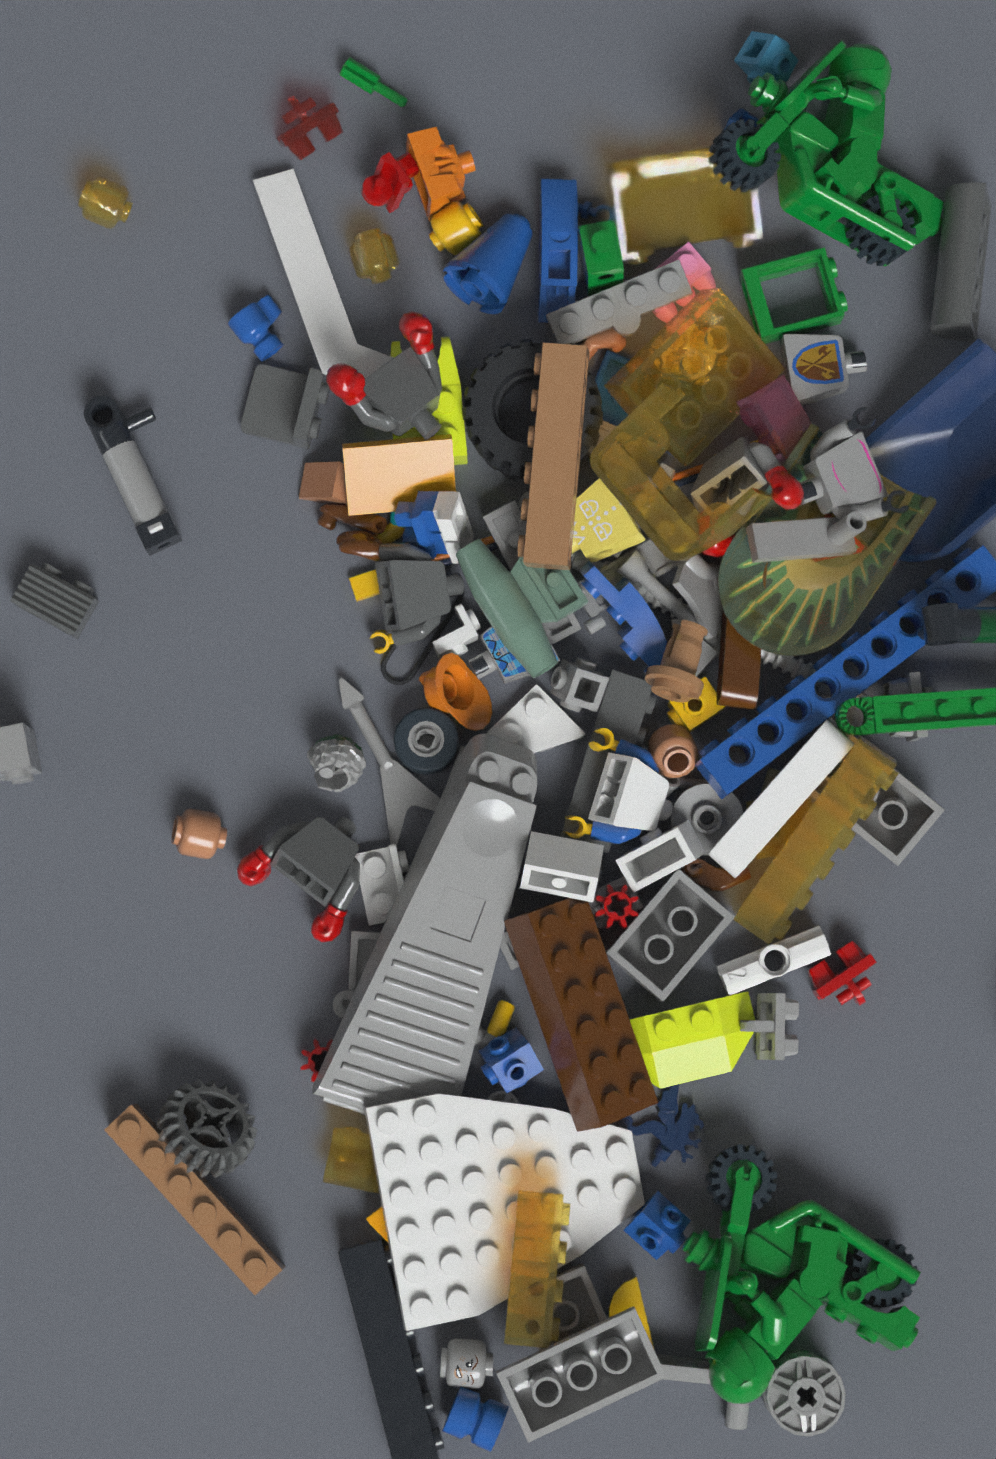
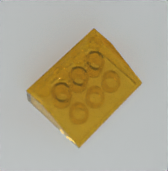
[604,288,785,466]

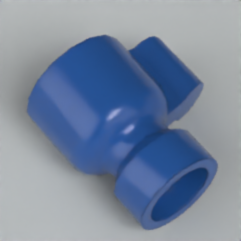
[228,295,284,362]

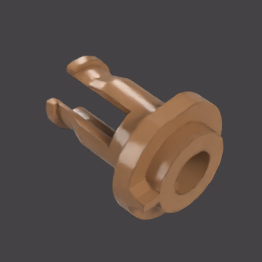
[645,620,708,703]

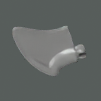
[672,543,723,640]

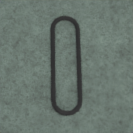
[381,574,464,685]

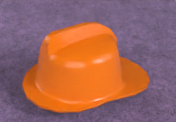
[419,653,492,731]

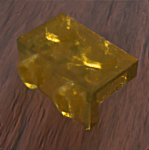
[323,1127,380,1194]

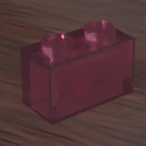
[737,375,815,462]

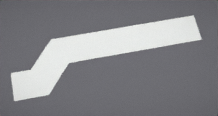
[253,169,394,378]

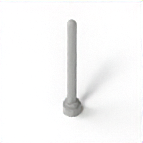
[616,550,720,658]

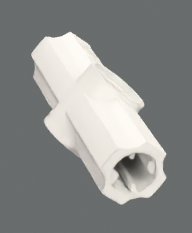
[716,925,831,996]

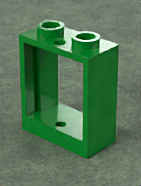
[739,247,848,346]

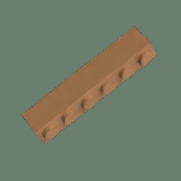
[518,343,590,570]
[104,1104,286,1295]

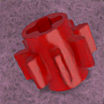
[594,884,639,928]
[300,1039,333,1082]

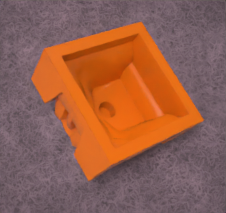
[406,127,476,222]

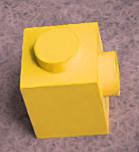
[666,677,726,733]

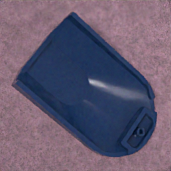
[858,338,996,562]

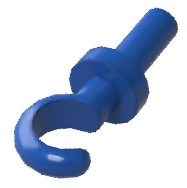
[577,201,615,221]

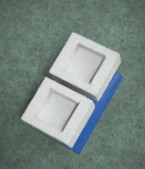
[394,491,474,564]

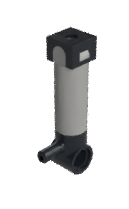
[84,396,182,556]

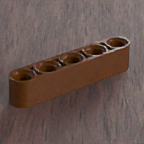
[716,539,767,710]

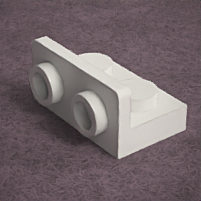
[355,844,409,926]

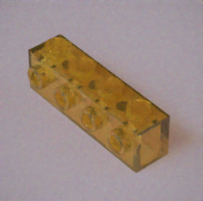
[504,1190,571,1348]

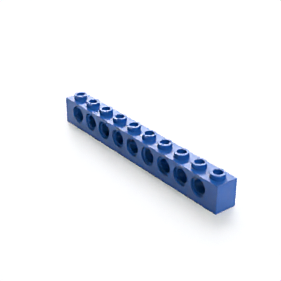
[695,545,996,800]

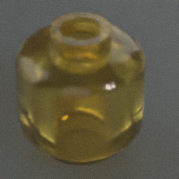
[77,176,133,229]
[348,228,400,284]

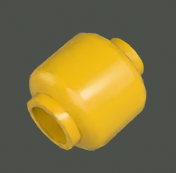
[429,201,484,255]

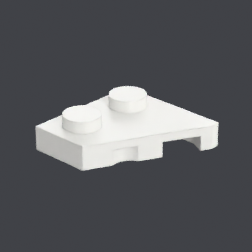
[486,684,586,753]

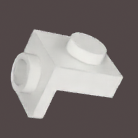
[432,604,481,659]

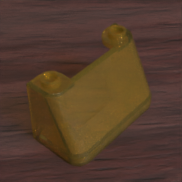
[605,147,763,264]

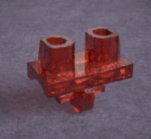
[276,96,343,160]

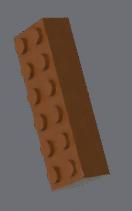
[504,897,658,1132]

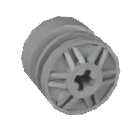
[762,1349,846,1437]

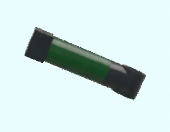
[918,603,996,646]

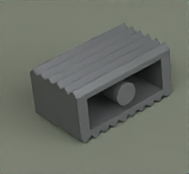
[10,562,99,639]

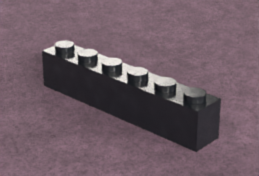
[338,1238,445,1459]

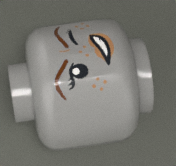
[440,1338,494,1389]

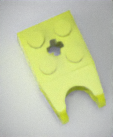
[391,337,468,465]

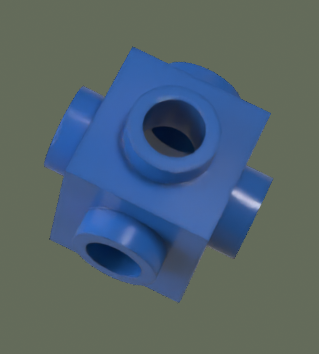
[479,1027,544,1094]
[623,1191,691,1260]

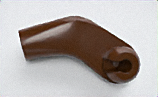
[317,504,387,534]
[681,858,751,892]

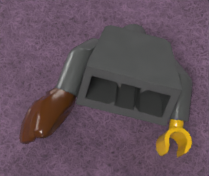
[336,531,464,654]

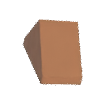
[299,461,348,506]

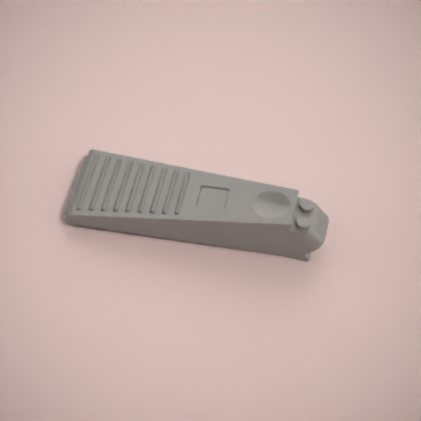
[312,734,537,1114]

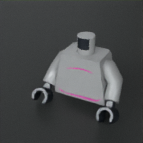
[800,407,910,522]

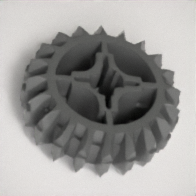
[156,1079,258,1178]

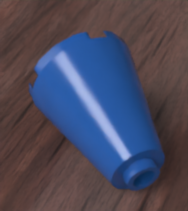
[443,214,533,314]

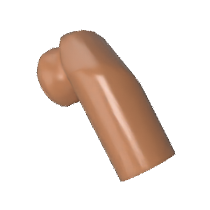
[580,328,626,361]

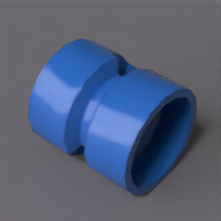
[442,1387,509,1452]

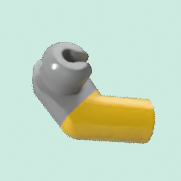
[475,1000,515,1049]

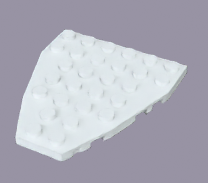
[364,1093,645,1331]

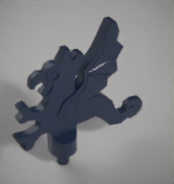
[620,1084,704,1168]

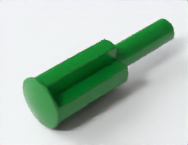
[340,57,408,108]

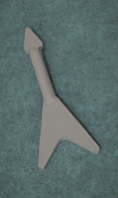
[339,678,440,845]

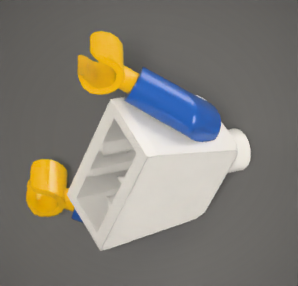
[563,728,673,844]

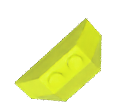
[630,991,755,1089]

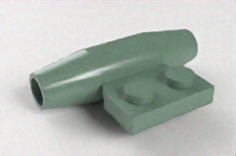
[456,539,588,678]

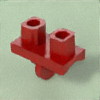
[361,152,420,213]
[807,940,877,1006]

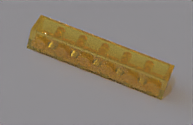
[733,735,899,944]

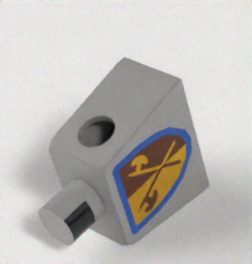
[780,334,867,409]

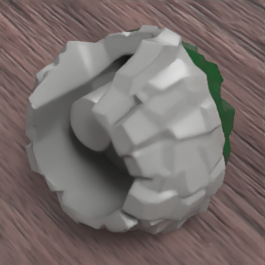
[307,734,366,792]

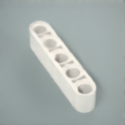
[708,720,855,878]

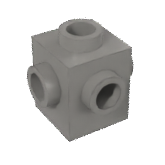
[550,657,609,712]

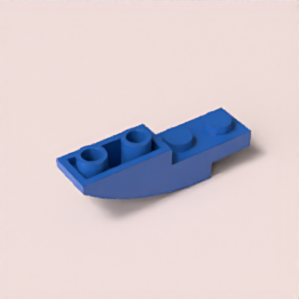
[538,179,578,323]
[579,561,667,673]

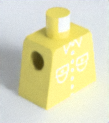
[572,475,646,562]

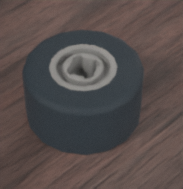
[393,707,459,775]

